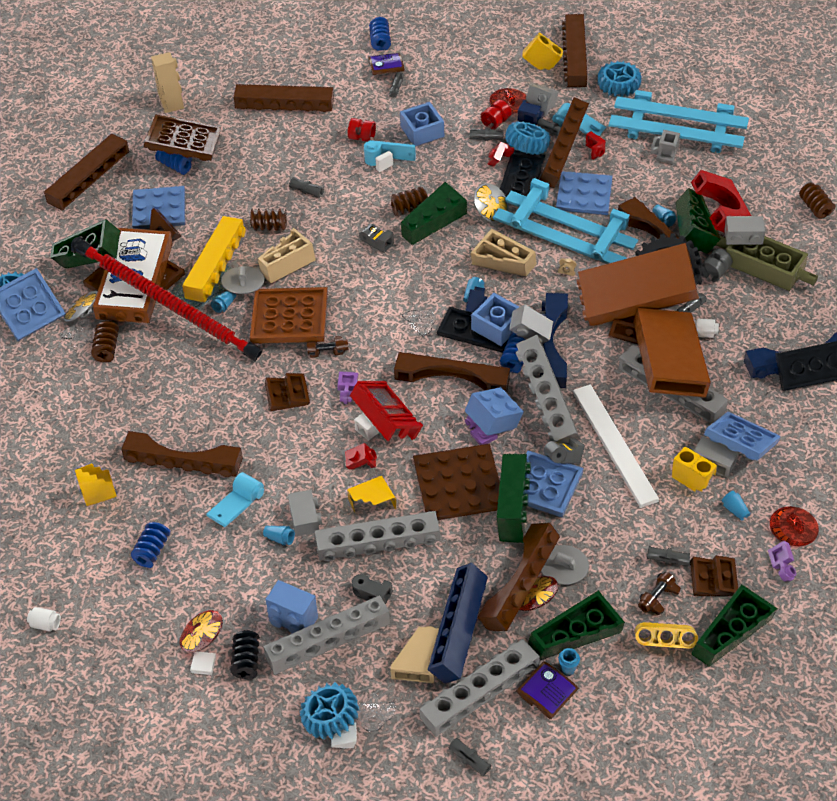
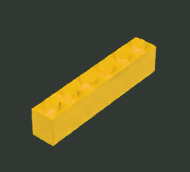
[182,216,246,302]

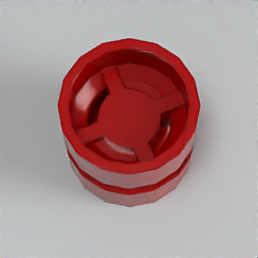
[481,99,512,130]
[348,118,376,142]

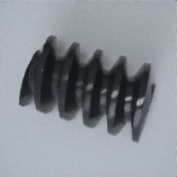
[230,630,260,679]

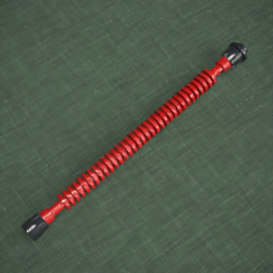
[70,236,263,361]

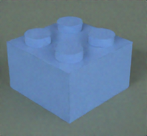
[400,102,444,146]
[471,293,519,346]
[465,387,524,436]
[265,580,318,633]

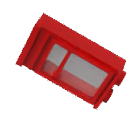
[350,381,423,441]

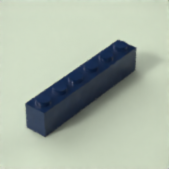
[428,562,488,684]

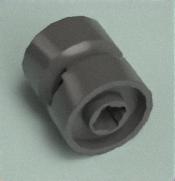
[703,248,733,282]

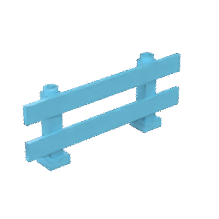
[609,90,749,153]
[493,178,638,264]

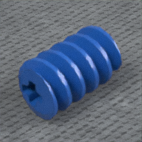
[369,17,391,51]
[155,150,192,175]
[499,332,526,373]
[131,522,171,568]

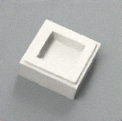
[375,151,393,172]
[190,651,216,675]

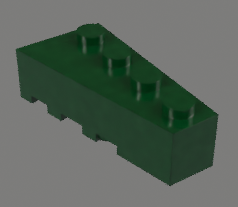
[401,182,467,245]
[675,188,721,254]
[50,219,120,268]
[497,454,531,543]
[691,584,778,667]
[528,590,625,660]

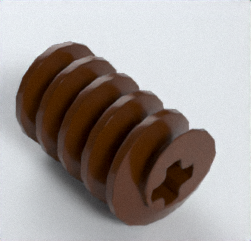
[799,182,836,219]
[391,186,428,216]
[250,208,287,231]
[91,321,119,362]

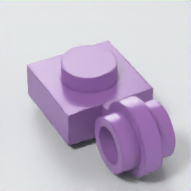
[337,372,358,404]
[465,415,498,445]
[768,541,797,582]

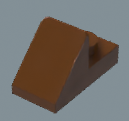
[150,208,182,240]

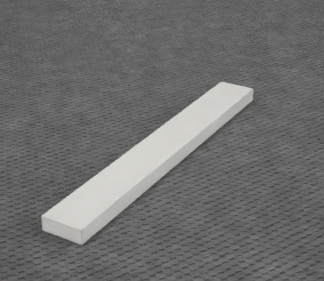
[573,384,659,508]

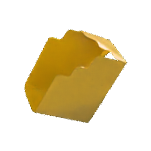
[522,33,563,70]
[672,447,717,492]
[75,463,117,506]
[347,476,396,513]

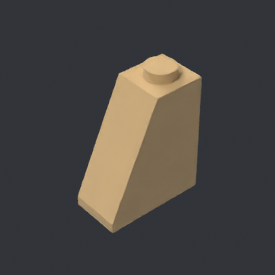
[390,626,439,683]

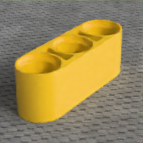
[634,622,698,649]

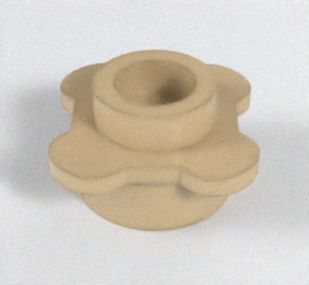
[558,258,577,276]

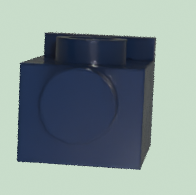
[518,100,544,126]
[466,286,488,312]

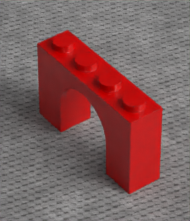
[691,170,751,233]

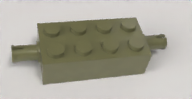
[715,235,818,291]

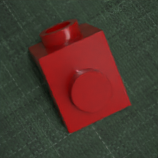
[585,131,606,160]
[488,141,515,166]
[345,443,377,470]

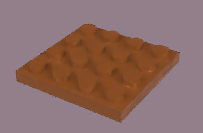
[250,287,328,344]

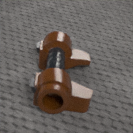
[307,336,349,358]
[638,572,681,615]

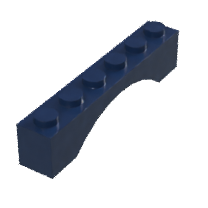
[540,293,568,388]
[744,332,837,379]

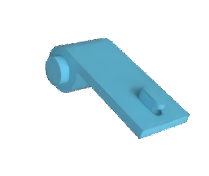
[552,103,606,136]
[364,140,416,166]
[207,472,264,527]

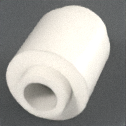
[694,318,719,338]
[27,607,61,631]

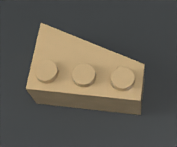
[151,52,184,113]
[258,228,316,283]
[470,228,537,276]

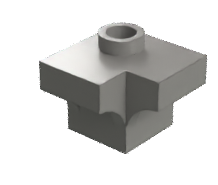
[525,85,559,117]
[650,130,680,164]

